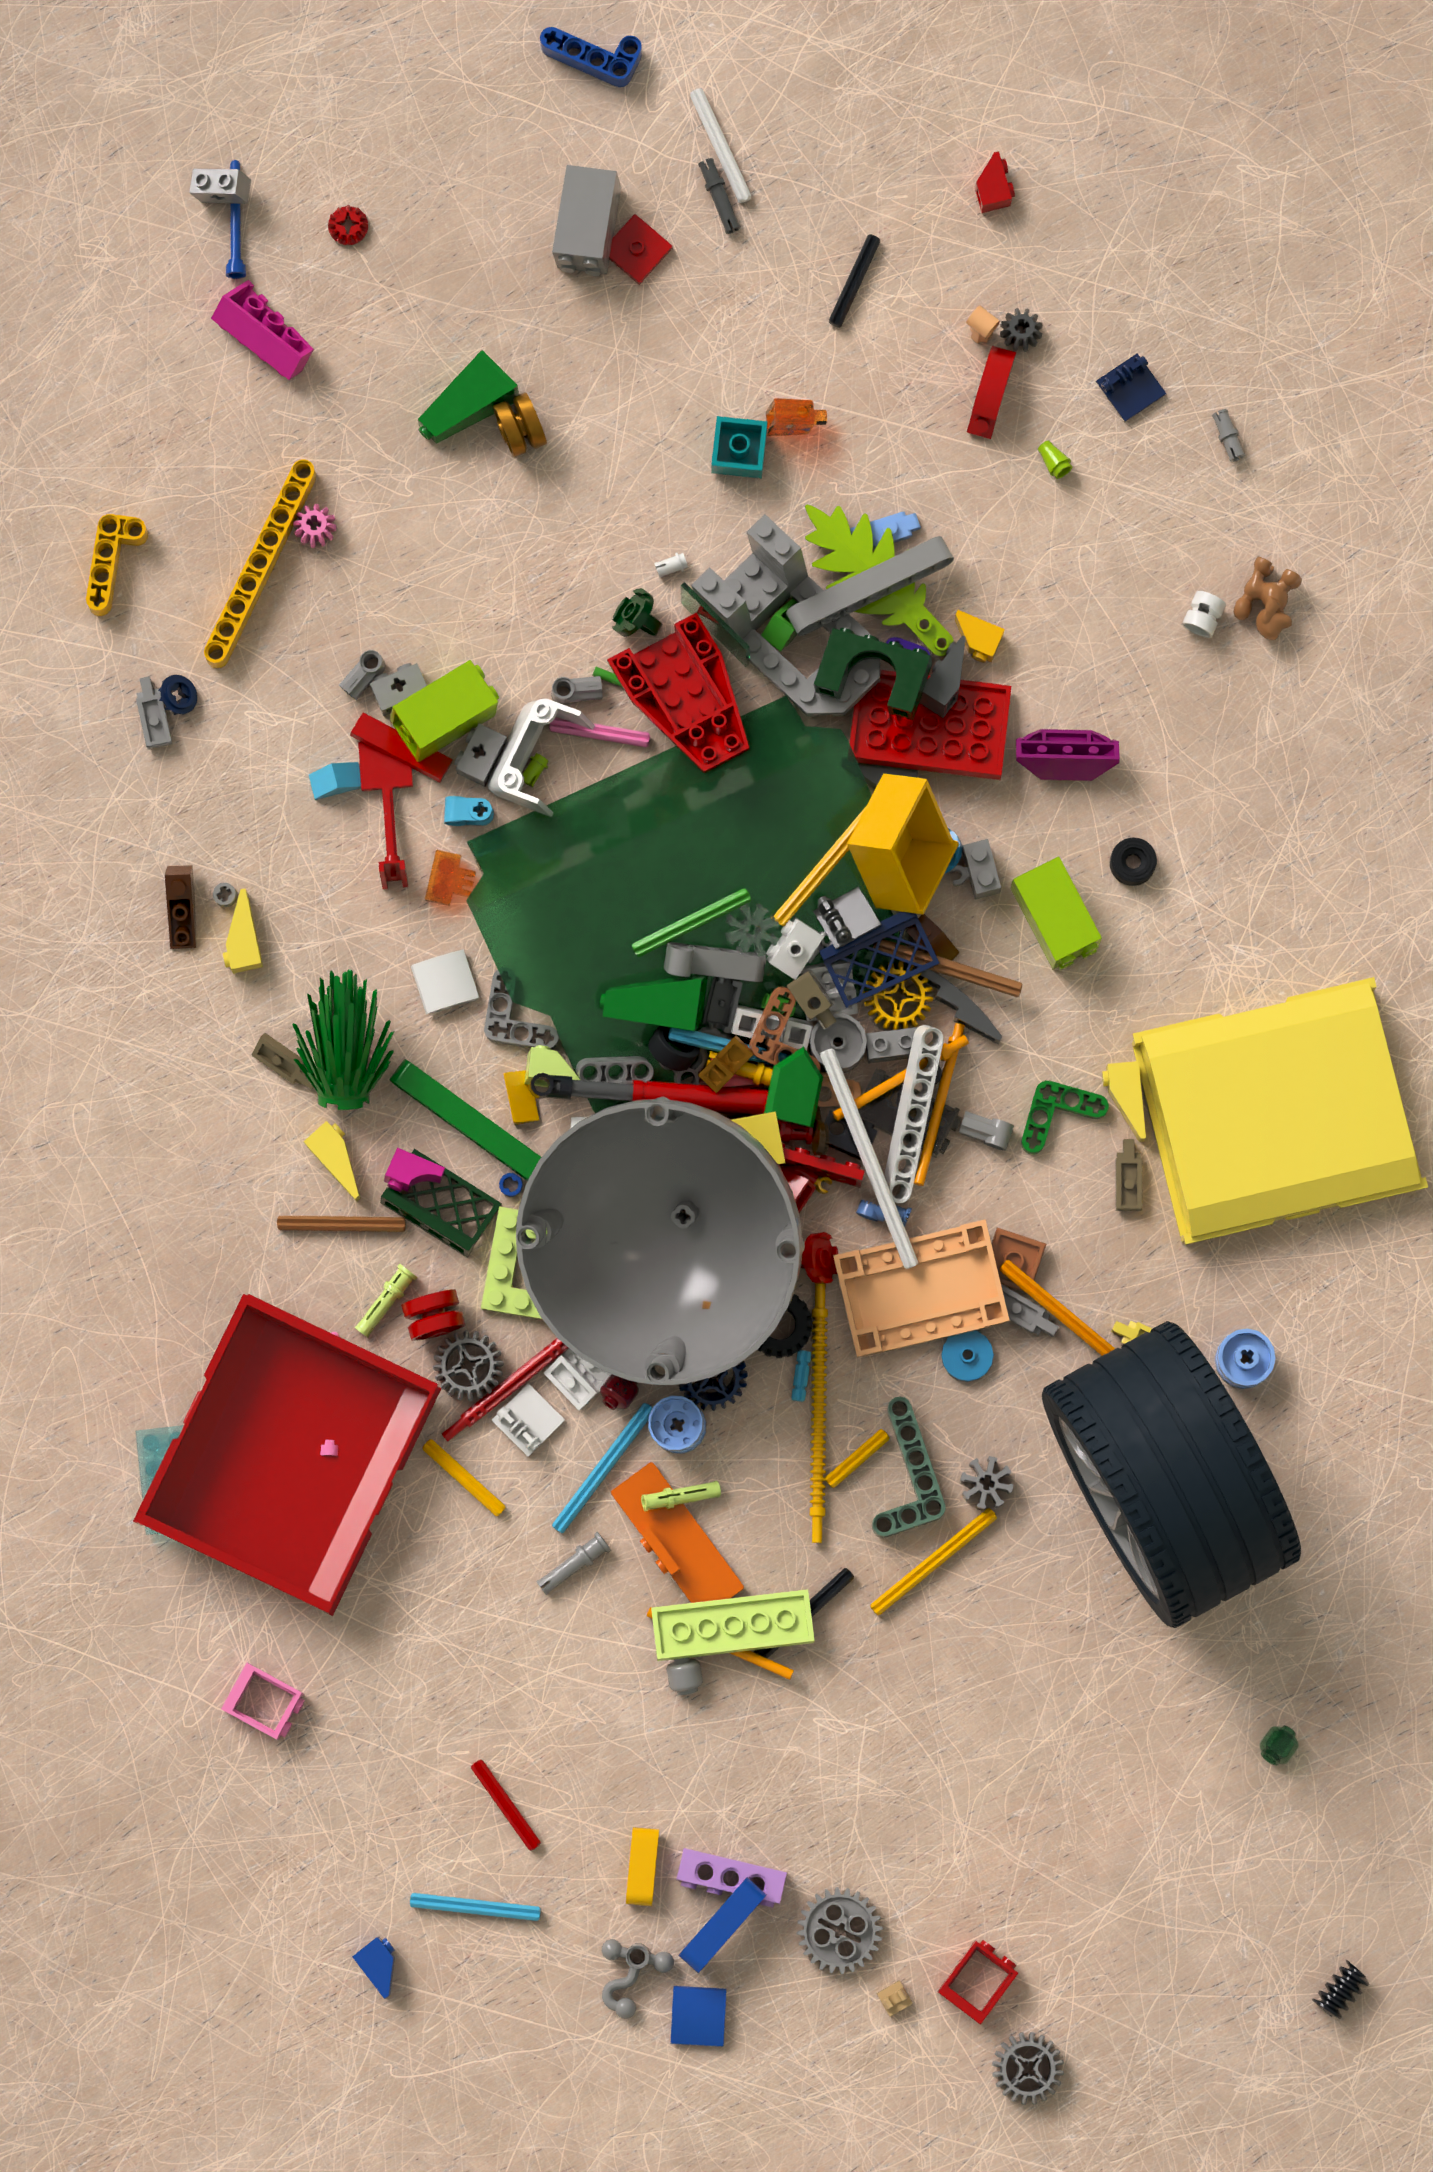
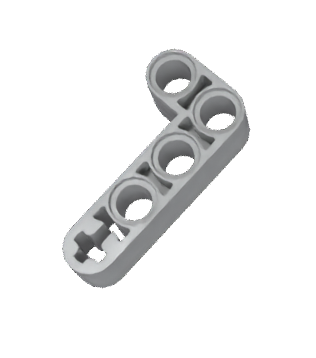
[664,942,766,982]

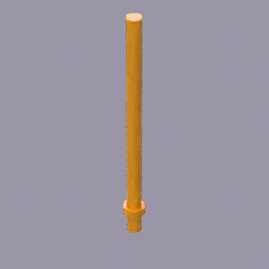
[914,1023,965,1186]

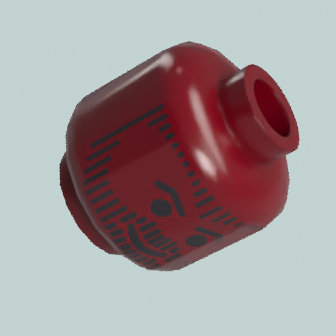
[600,1374,639,1410]

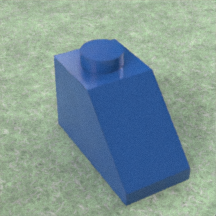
[352,1936,395,1999]

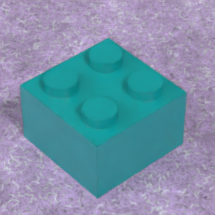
[711,416,768,479]

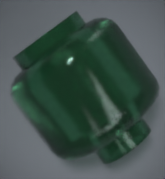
[1259,1725,1299,1766]

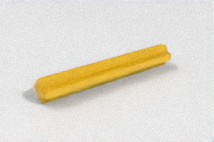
[422,1439,506,1517]

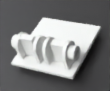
[492,1383,565,1457]

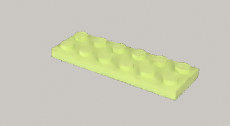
[651,1589,815,1661]

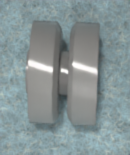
[808,1013,867,1073]

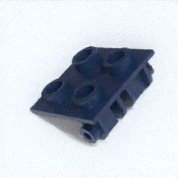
[1096,353,1167,422]

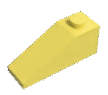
[223,888,263,974]
[1102,1061,1146,1142]
[303,1121,361,1202]

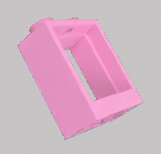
[221,1663,305,1740]

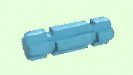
[791,1350,811,1402]

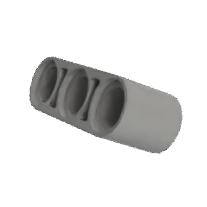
[576,1056,654,1084]

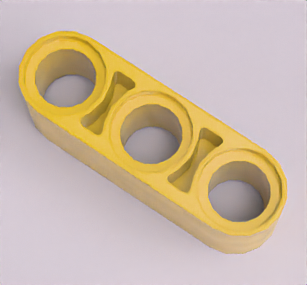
[626,1827,659,1907]

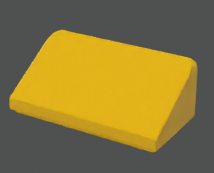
[503,1070,539,1126]

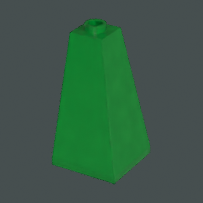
[418,350,519,444]
[599,974,708,1031]

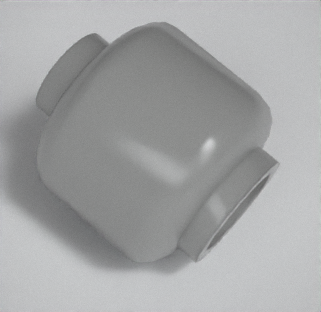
[666,1658,703,1695]

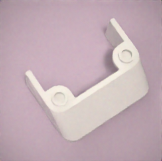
[488,699,595,817]

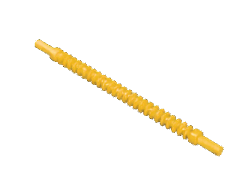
[809,1283,828,1543]

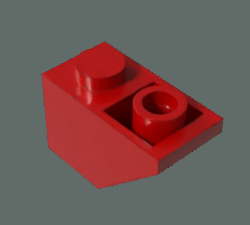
[975,151,1015,213]

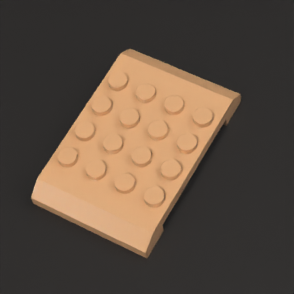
[833,1219,1010,1358]

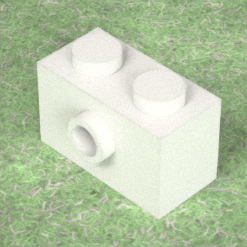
[766,916,824,979]

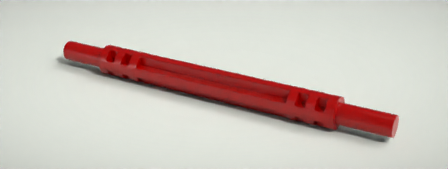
[442,1338,568,1442]

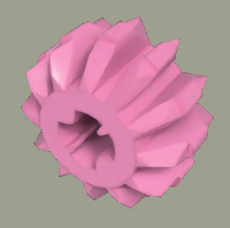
[293,504,337,548]

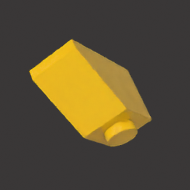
[955,610,1005,663]

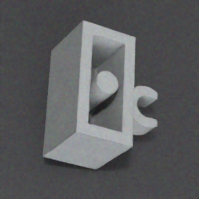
[950,839,1001,900]

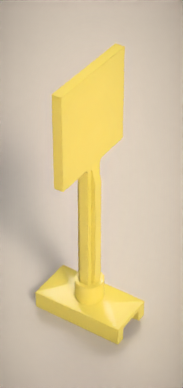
[732,1111,785,1164]

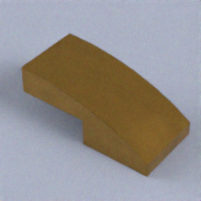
[698,1036,754,1093]

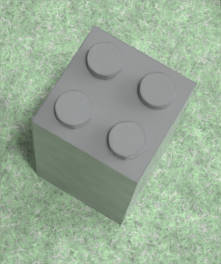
[552,165,621,276]

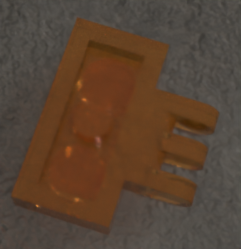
[425,850,476,906]

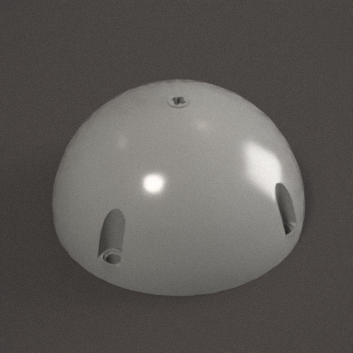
[516,1097,805,1385]

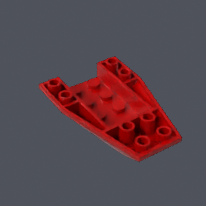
[607,612,749,773]

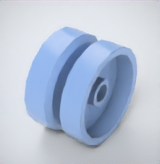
[1215,1328,1276,1389]

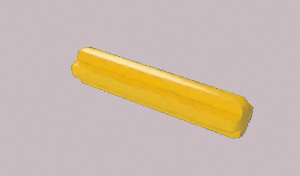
[825,1429,890,1488]

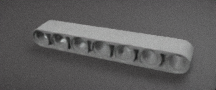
[786,536,954,636]

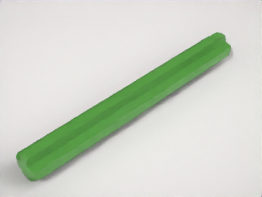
[632,889,751,957]

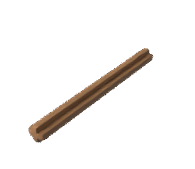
[873,939,1023,997]

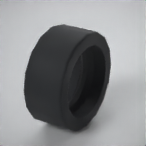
[648,1026,701,1071]

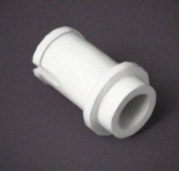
[654,552,688,578]

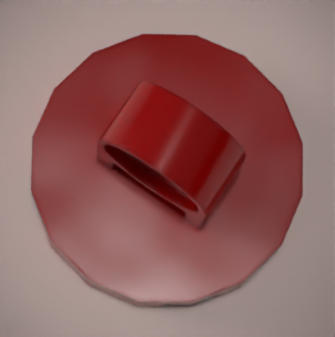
[801,1232,839,1284]

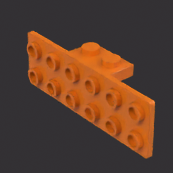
[611,1462,744,1603]

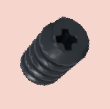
[1312,1960,1370,2019]

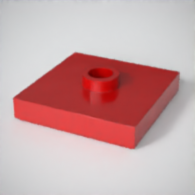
[609,214,673,285]

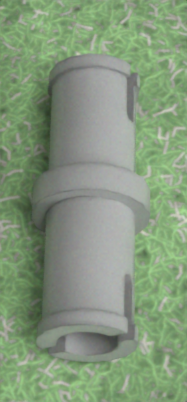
[1212,409,1245,462]

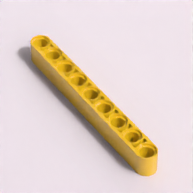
[204,459,316,669]

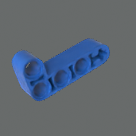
[540,27,642,87]
[678,1877,767,1973]

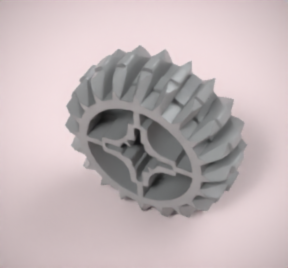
[433,1330,504,1401]
[992,2032,1064,2105]

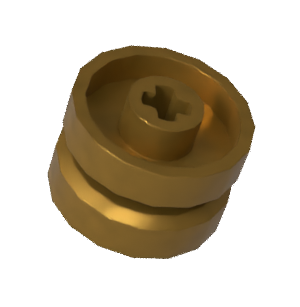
[493,392,547,458]

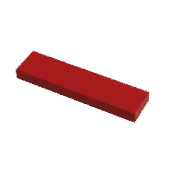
[350,712,453,783]

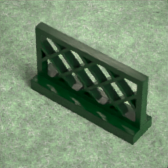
[380,1148,502,1258]

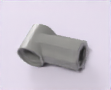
[339,650,386,700]
[551,676,603,705]
[959,1111,1014,1151]

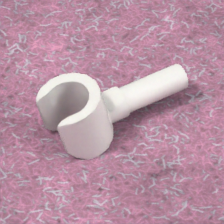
[808,931,832,963]

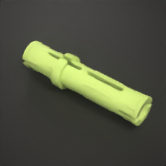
[641,1481,721,1511]

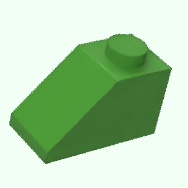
[761,598,797,651]

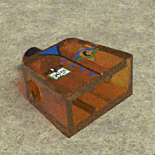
[766,398,827,436]

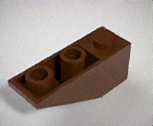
[165,865,196,949]

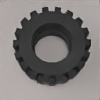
[758,1294,812,1358]

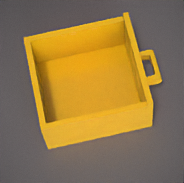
[847,773,959,915]

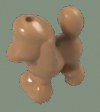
[1233,556,1302,640]

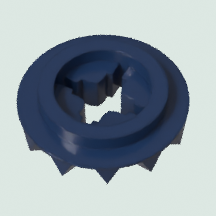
[158,675,197,715]

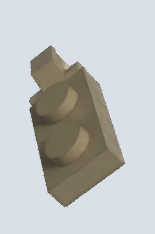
[251,1033,313,1090]
[1115,1139,1142,1211]

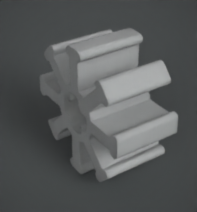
[960,1456,1013,1510]

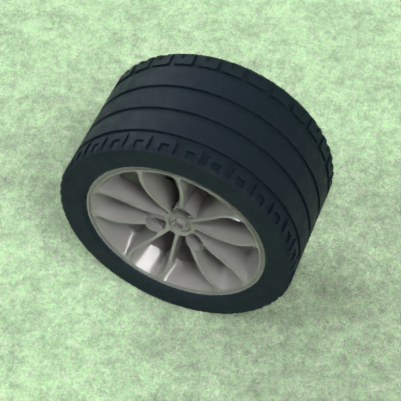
[1042,1321,1301,1628]

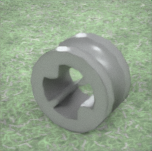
[213,883,237,907]

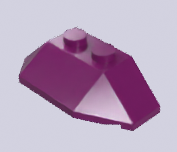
[1016,729,1120,781]

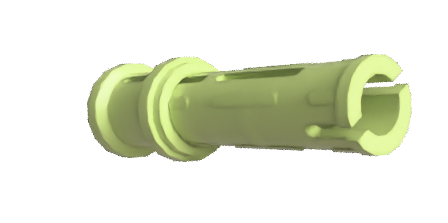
[355,1264,418,1338]

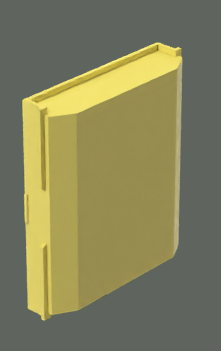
[1132,977,1428,1245]

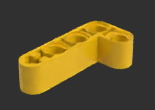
[86,514,148,616]

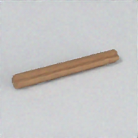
[277,1216,406,1232]

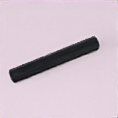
[829,234,880,328]

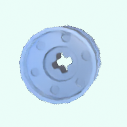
[648,1396,706,1454]

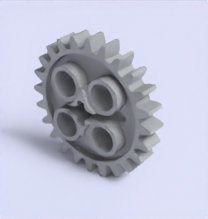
[797,1887,883,1974]

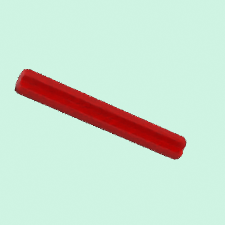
[471,1760,541,1851]

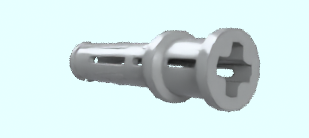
[536,1532,611,1595]

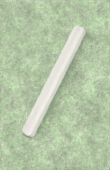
[690,88,751,203]

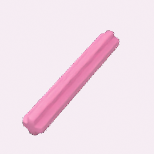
[549,717,650,747]

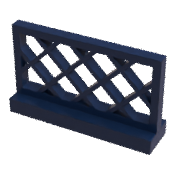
[819,912,940,1008]

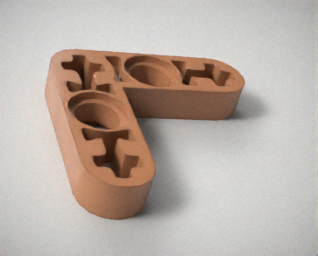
[749,987,820,1072]

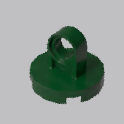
[612,588,662,637]

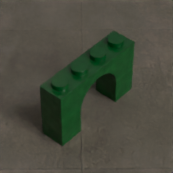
[813,628,932,720]

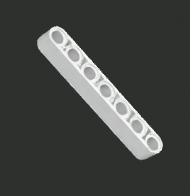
[884,1025,944,1203]

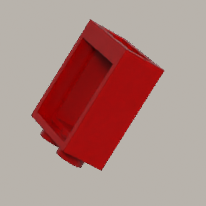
[937,1940,1018,2025]

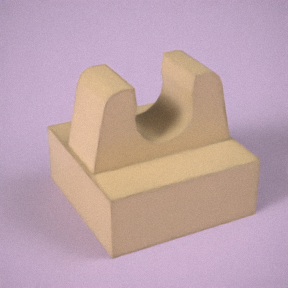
[876,1980,913,2017]

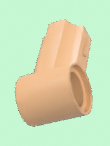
[966,305,1000,344]

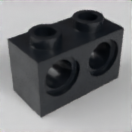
[825,1110,878,1161]

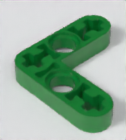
[1021,1081,1109,1154]

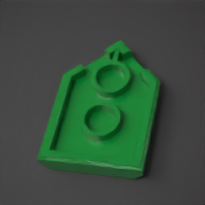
[764,1047,823,1128]

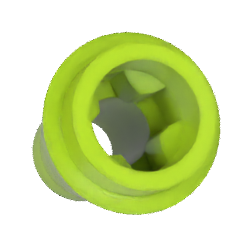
[1038,440,1073,479]

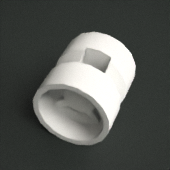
[1182,591,1227,638]

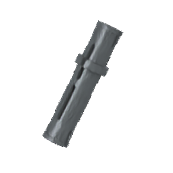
[698,158,741,234]

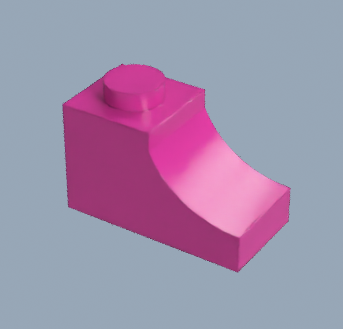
[384,1147,445,1192]

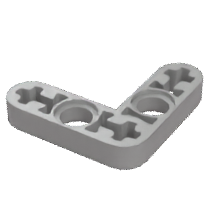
[484,967,559,1050]

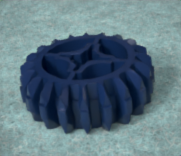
[679,1361,748,1411]

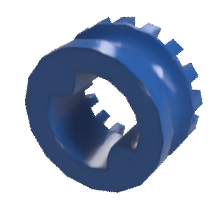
[499,1173,523,1197]

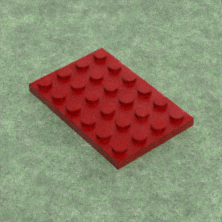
[847,669,1012,780]

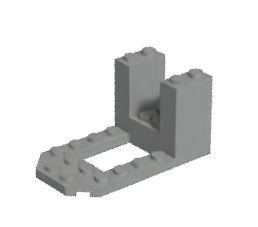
[691,514,881,717]

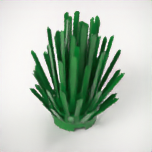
[292,969,395,1110]

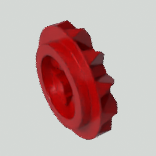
[328,205,369,245]

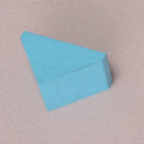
[309,762,361,800]

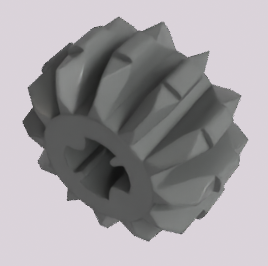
[1000,308,1043,352]

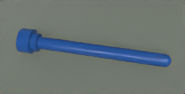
[226,160,246,279]

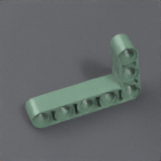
[872,1396,946,1538]

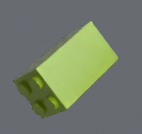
[390,660,499,762]
[1010,856,1102,970]

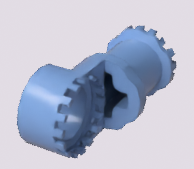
[856,1200,912,1227]

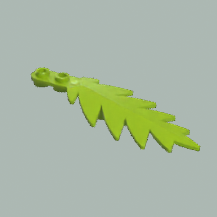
[805,504,954,656]

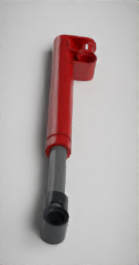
[529,1073,813,1145]

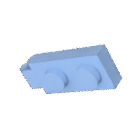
[850,512,921,549]

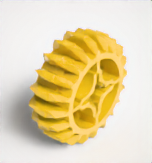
[863,961,933,1030]

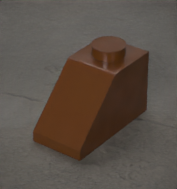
[904,914,960,961]

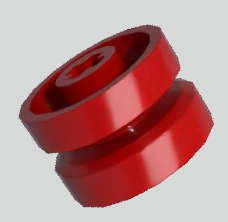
[401,1289,466,1341]

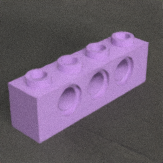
[677,1848,787,1908]

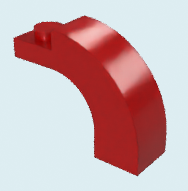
[967,345,1016,439]

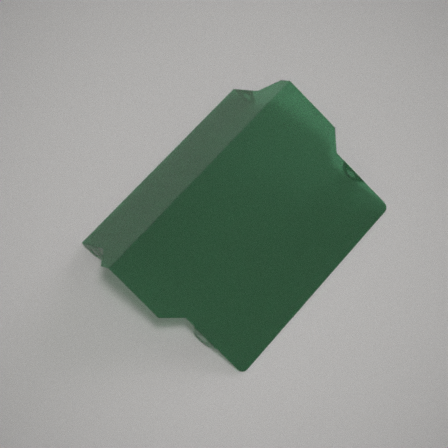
[466,696,914,1113]

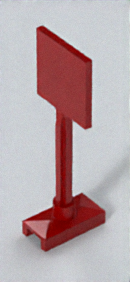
[358,742,413,889]

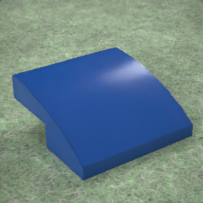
[670,1986,727,2047]

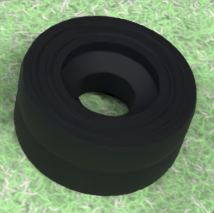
[1110,837,1157,886]

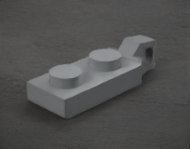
[136,676,172,750]
[1001,1285,1059,1337]

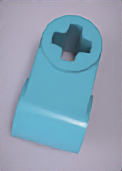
[444,796,494,826]

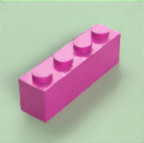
[211,280,314,380]

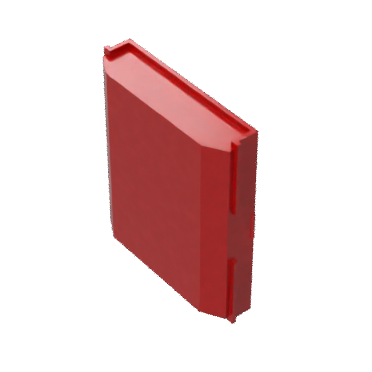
[133,1294,442,1616]

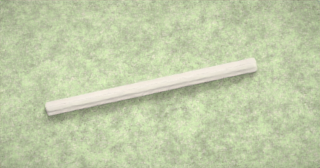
[820,1048,918,1269]

